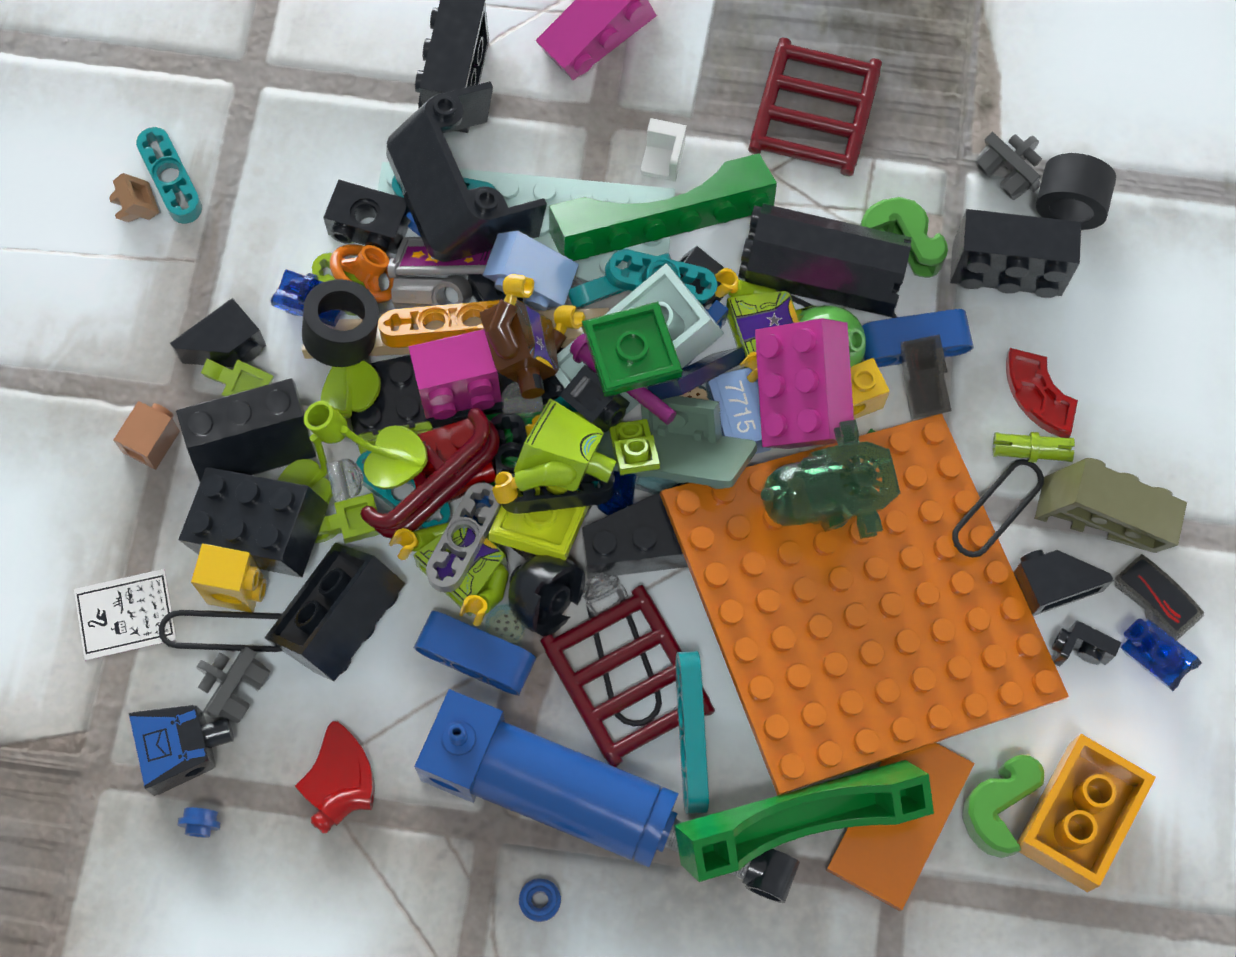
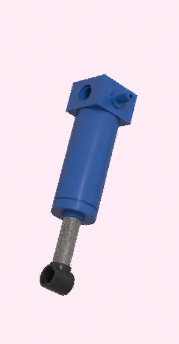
[414,689,800,903]

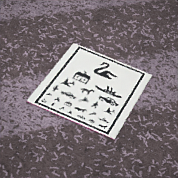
[74,569,176,661]

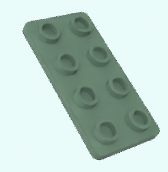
[597,396,757,489]

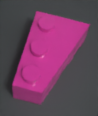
[535,0,657,80]

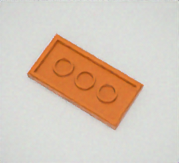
[826,743,975,911]

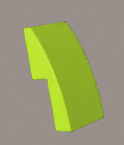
[609,419,660,475]

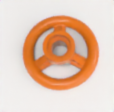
[330,244,394,303]

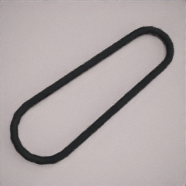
[586,583,662,727]

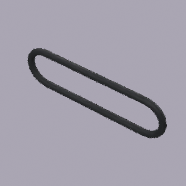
[952,459,1044,558]
[159,610,282,652]

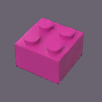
[408,329,502,419]

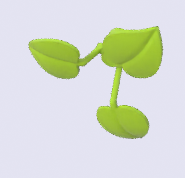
[278,360,427,503]

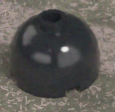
[508,555,585,636]

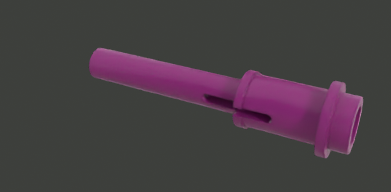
[570,334,677,425]

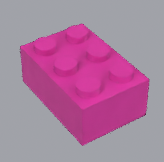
[755,318,855,449]

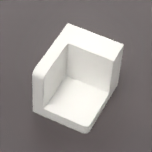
[641,118,687,182]

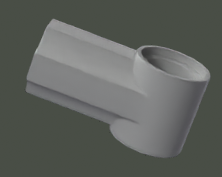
[391,275,472,309]

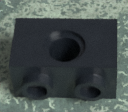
[323,179,411,254]

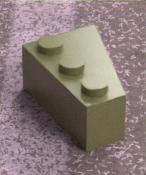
[1034,458,1187,553]

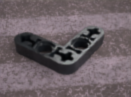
[491,412,615,514]

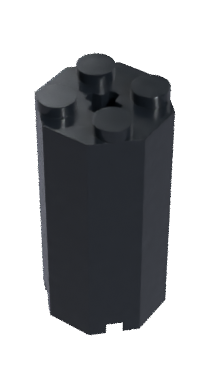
[738,203,912,317]

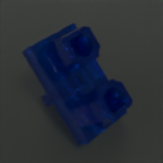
[270,269,343,327]
[1120,618,1202,692]

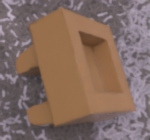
[109,173,160,222]

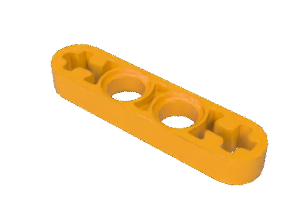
[378,300,523,348]

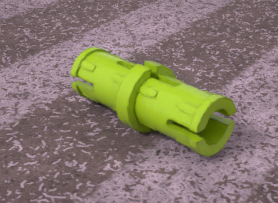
[993,432,1075,463]

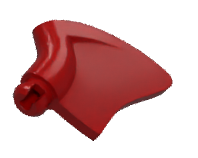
[295,721,375,834]

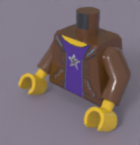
[480,274,585,399]

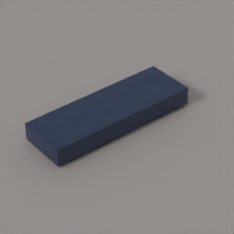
[647,347,746,400]

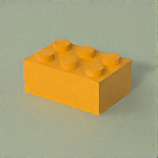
[1017,734,1156,892]

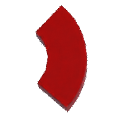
[1006,348,1078,438]

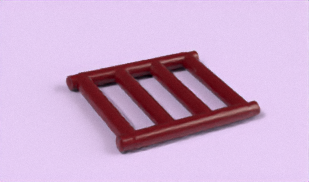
[748,37,882,176]
[540,585,715,768]

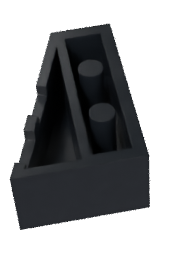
[582,482,689,579]

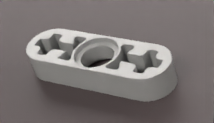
[426,483,501,592]

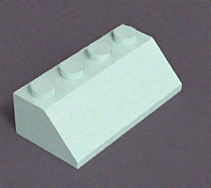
[555,263,724,421]

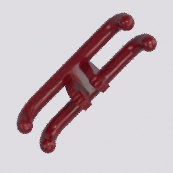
[360,408,500,539]

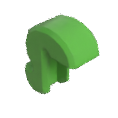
[860,197,948,278]
[962,755,1044,858]

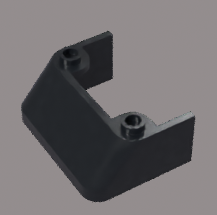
[386,81,547,262]

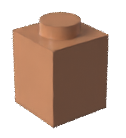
[113,401,180,470]

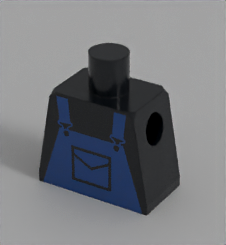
[128,705,234,796]

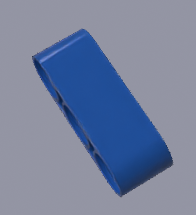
[862,309,974,367]
[413,611,536,696]

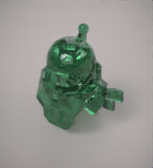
[760,419,900,539]

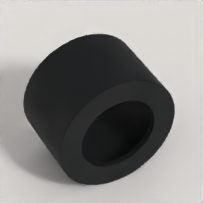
[1036,153,1116,230]
[302,279,379,367]

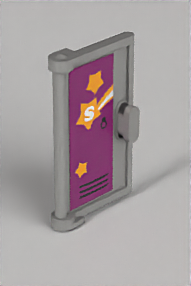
[388,237,492,278]

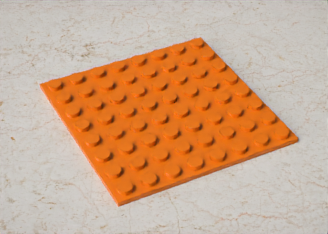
[660,413,1069,796]

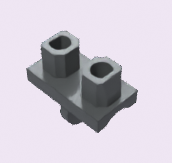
[975,131,1042,200]
[196,647,271,723]

